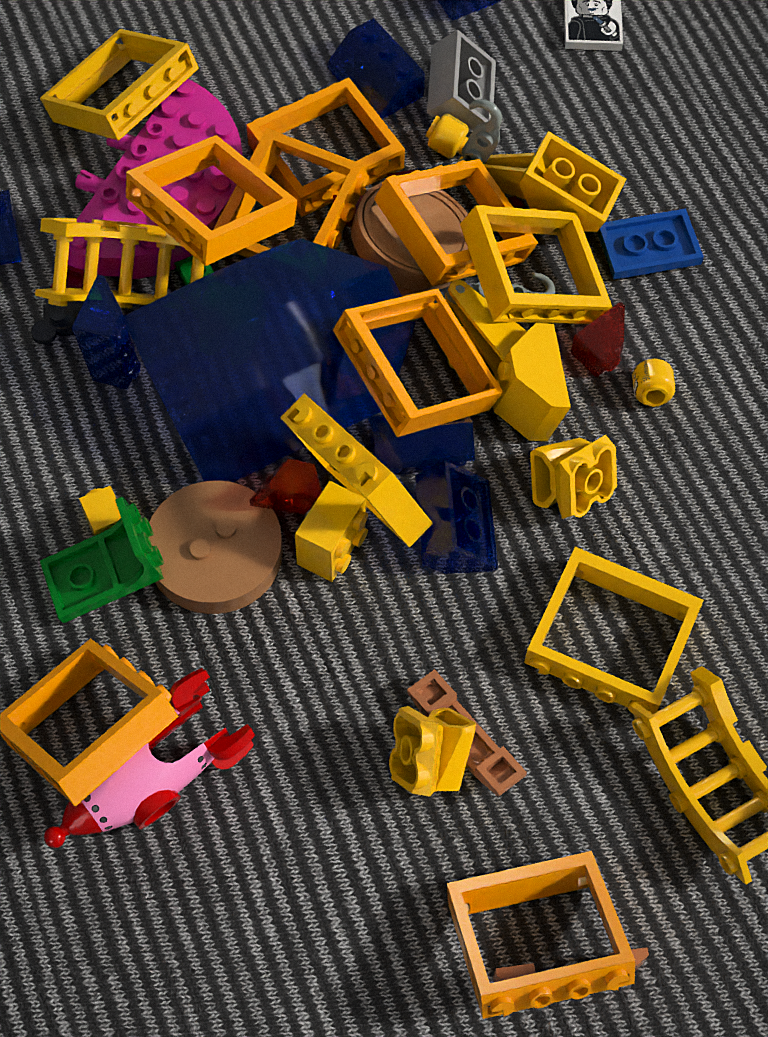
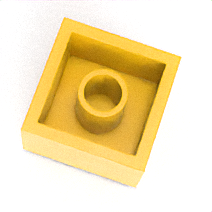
[295,481,368,582]

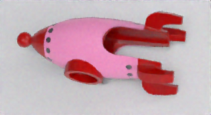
[44,668,255,848]

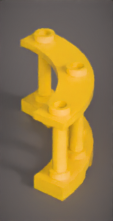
[35,218,205,318]
[630,666,768,885]

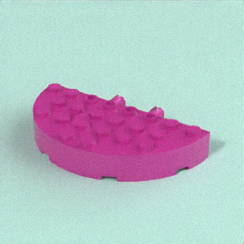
[68,79,243,279]

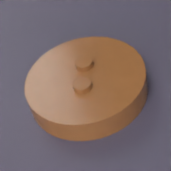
[351,183,468,291]
[149,480,283,614]

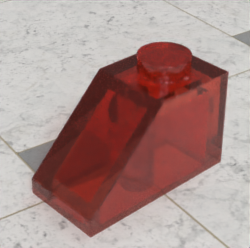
[571,302,625,378]
[249,459,322,515]

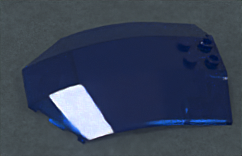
[122,238,416,483]

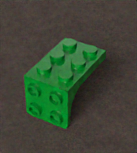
[40,496,164,624]

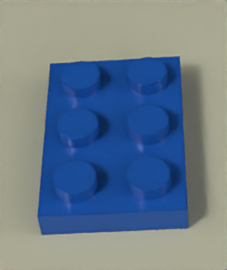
[597,208,704,280]

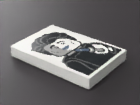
[564,0,623,51]

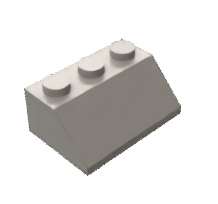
[427,30,496,129]

